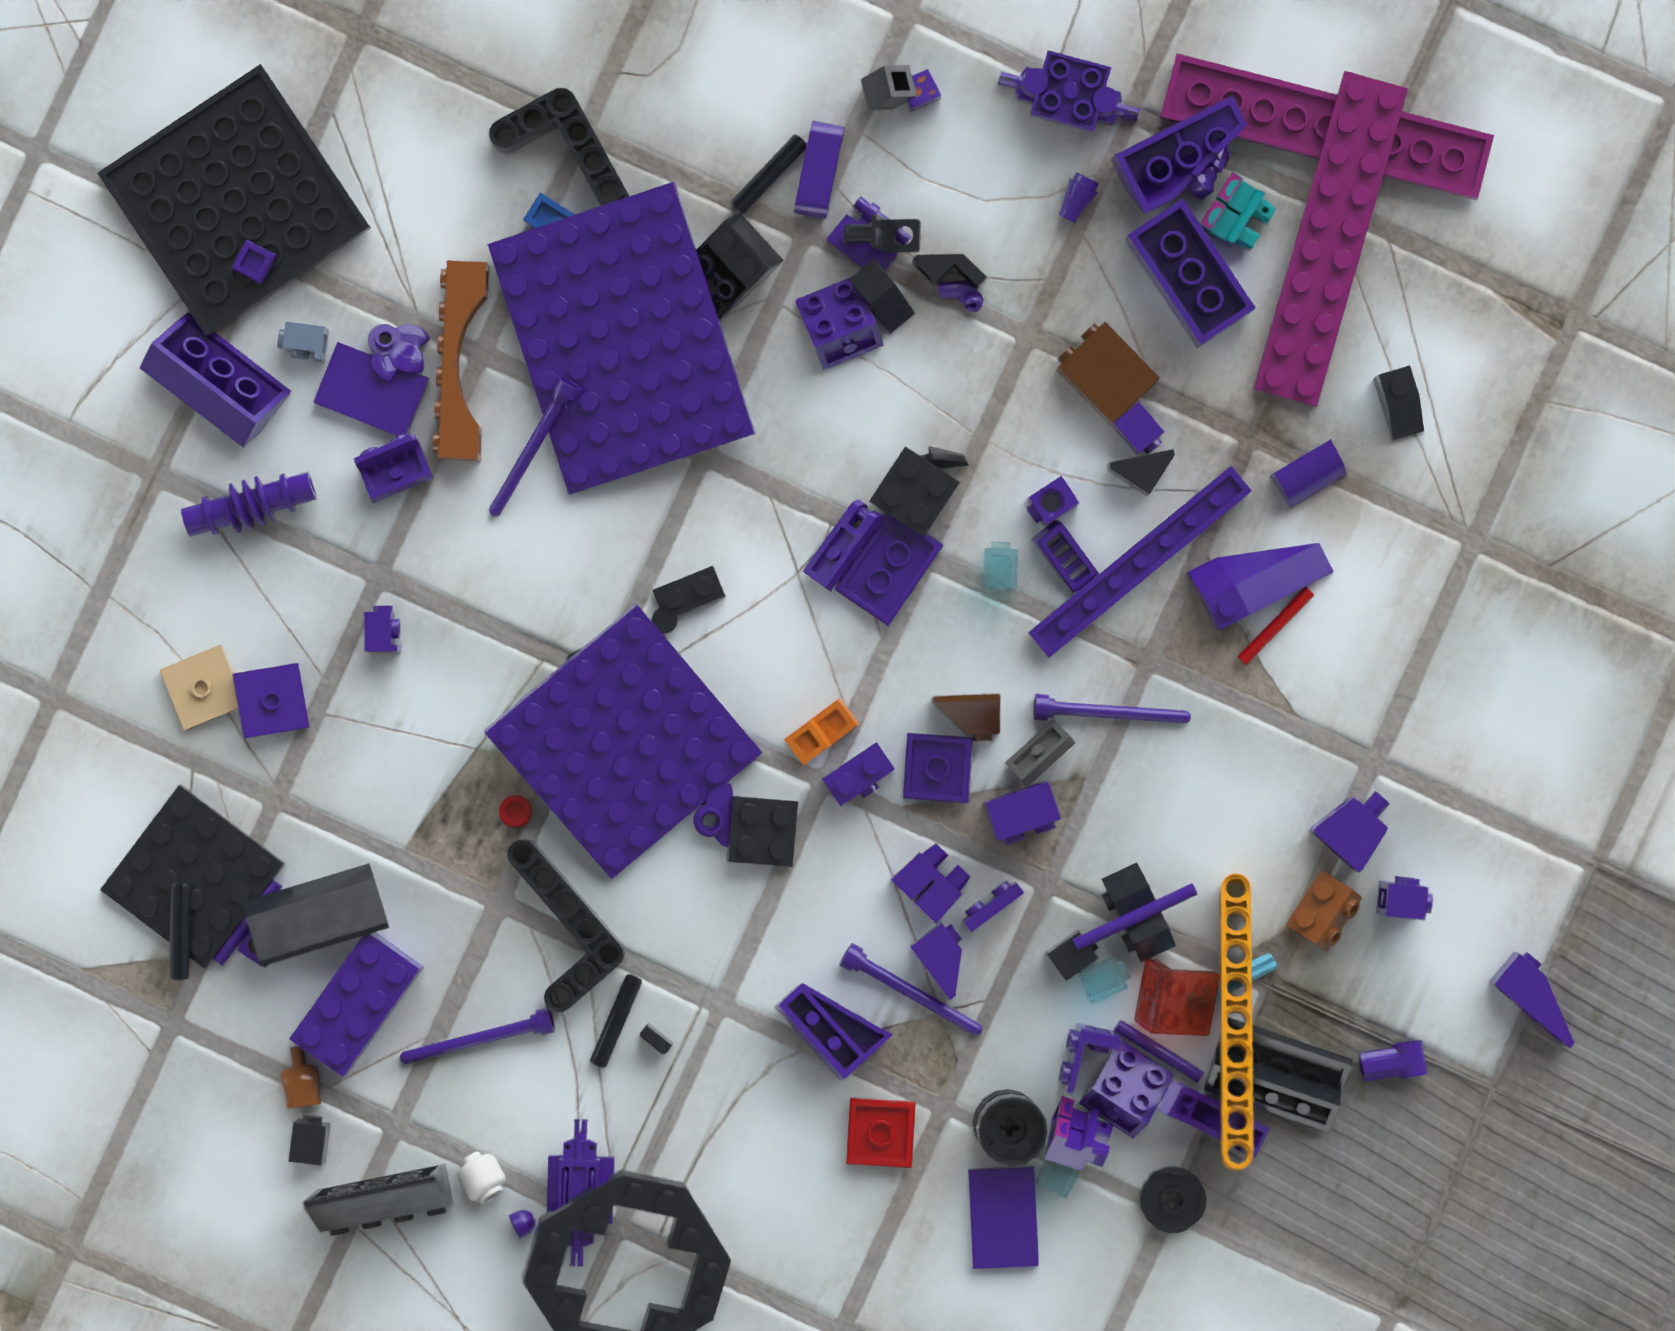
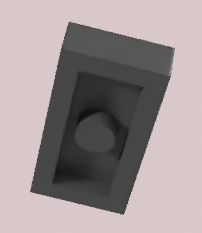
[1005,719,1076,787]

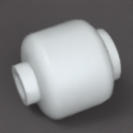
[457,1152,506,1203]

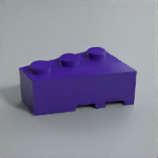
[774,983,893,1080]

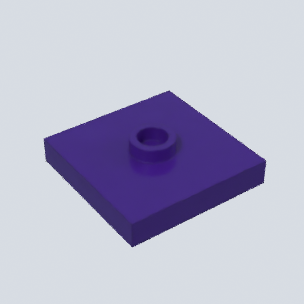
[232,663,310,739]
[903,733,973,803]

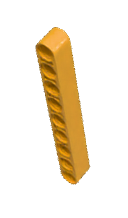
[1219,873,1253,1172]

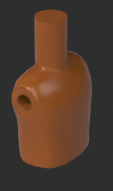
[281,1046,321,1109]

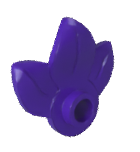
[368,324,430,382]
[693,783,733,847]

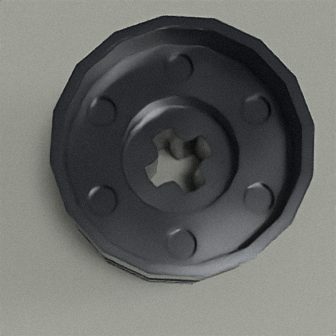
[972,1089,1048,1166]

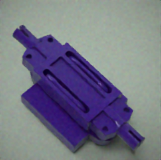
[998,50,1140,133]
[546,1119,615,1267]

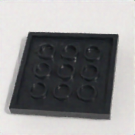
[100,785,286,969]

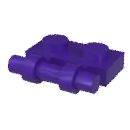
[826,196,912,271]

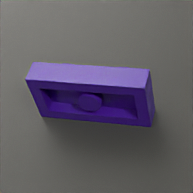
[963,880,1024,932]

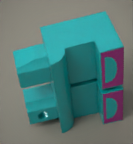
[1200,171,1276,251]

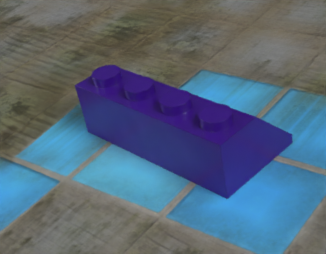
[140,312,291,448]

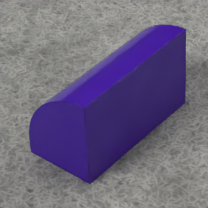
[1270,439,1347,509]

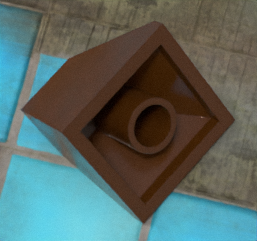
[932,694,1000,741]

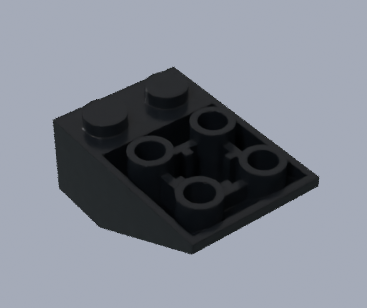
[696,212,784,321]

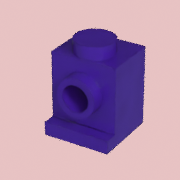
[364,605,401,652]

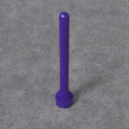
[489,376,581,517]
[1033,694,1191,723]
[839,943,983,1036]
[399,1007,555,1064]

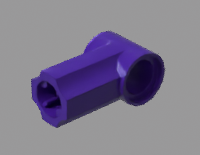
[1358,1040,1428,1081]

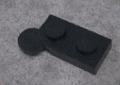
[651,566,725,634]

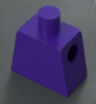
[1309,791,1390,873]

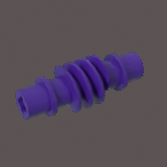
[181,472,317,537]

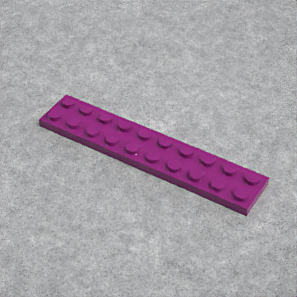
[1159,53,1494,200]
[1253,71,1408,407]

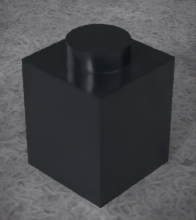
[861,65,917,110]
[1045,930,1099,981]
[288,1114,331,1166]

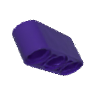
[794,120,845,220]

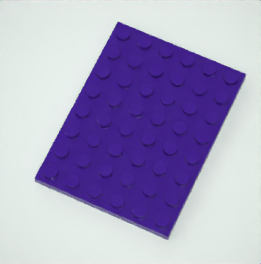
[487,182,756,495]

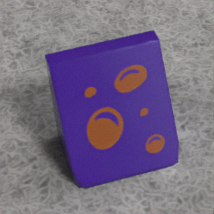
[907,69,941,112]

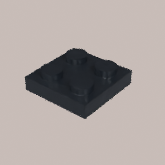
[869,446,960,538]
[726,796,798,867]

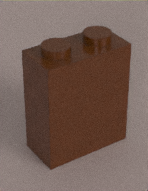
[1056,322,1160,426]

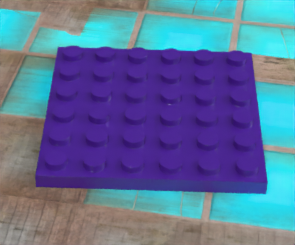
[484,603,763,880]

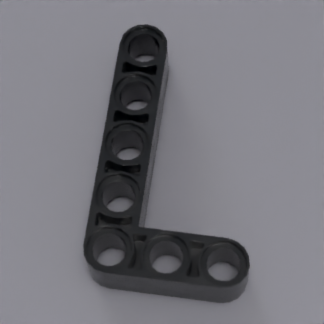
[489,88,629,206]
[507,839,625,1013]

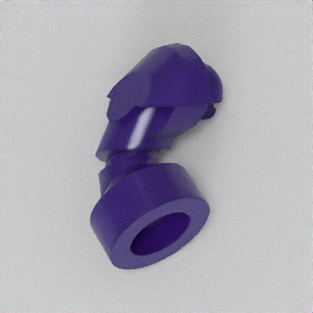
[1187,145,1230,200]

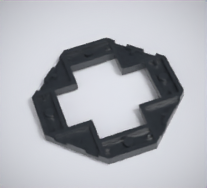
[522,1170,731,1331]

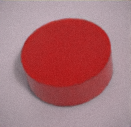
[499,795,532,828]

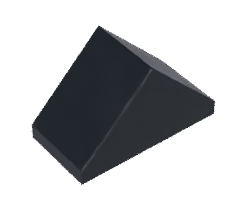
[1107,449,1175,496]

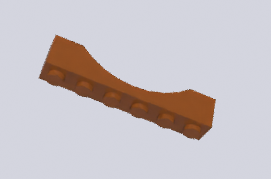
[433,260,489,462]

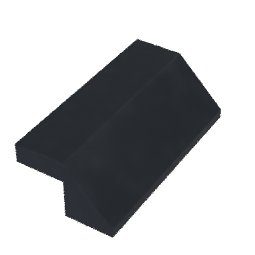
[242,863,389,967]
[1204,1017,1353,1132]

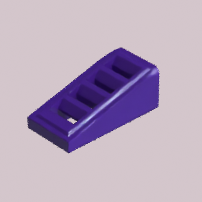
[1031,520,1099,593]

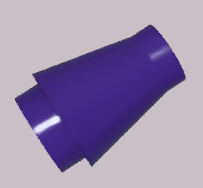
[1058,172,1099,223]

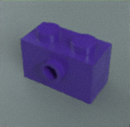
[822,742,895,806]

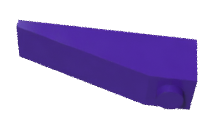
[1111,96,1247,214]
[1187,543,1334,631]

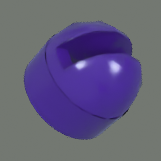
[508,1210,536,1239]

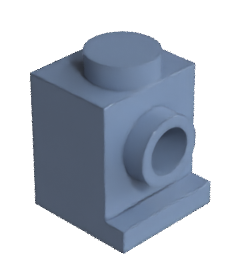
[277,321,329,362]

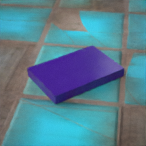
[313,342,430,436]
[834,513,944,626]
[968,1166,1039,1269]

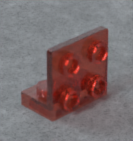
[1134,958,1220,1036]

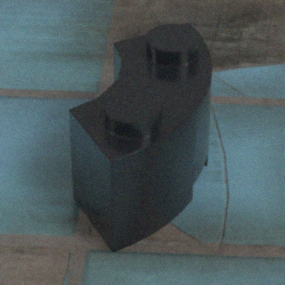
[1101,862,1176,963]

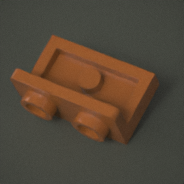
[1286,870,1362,952]

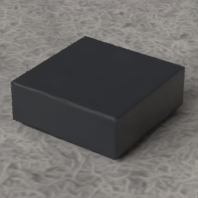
[640,1023,673,1055]

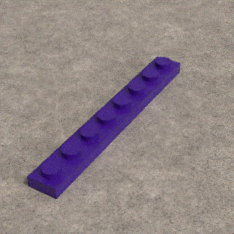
[1028,466,1252,658]

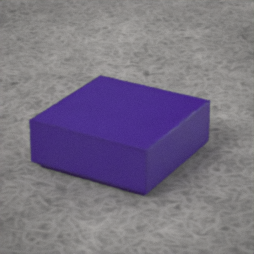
[231,239,277,285]

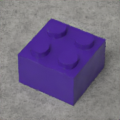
[983,781,1061,845]

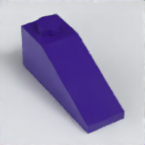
[1489,952,1574,1048]

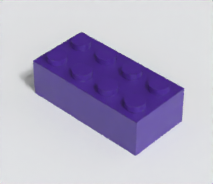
[1125,198,1256,349]
[289,932,424,1077]

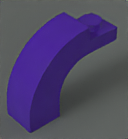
[1158,1080,1270,1158]

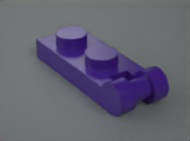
[802,499,884,592]

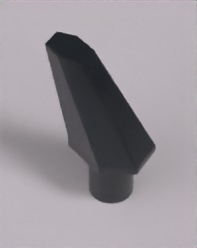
[921,446,969,469]

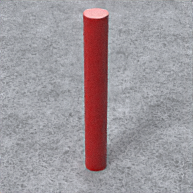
[1237,586,1315,666]

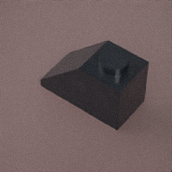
[1373,365,1424,441]

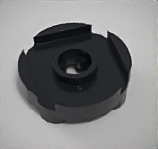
[1139,1166,1206,1233]

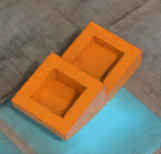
[784,698,859,766]

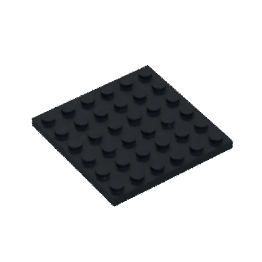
[97,64,371,337]

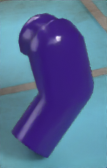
[938,280,983,312]

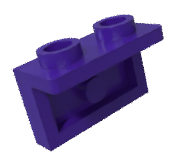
[353,434,434,503]

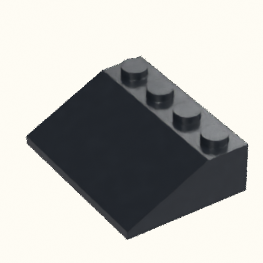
[303,1163,453,1236]

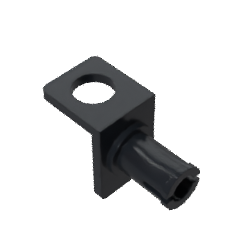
[843,214,921,253]

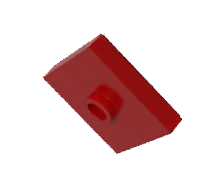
[846,1097,916,1168]

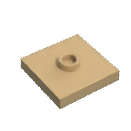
[160,645,238,730]

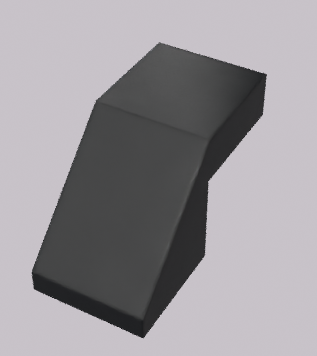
[912,254,987,289]
[849,259,915,334]

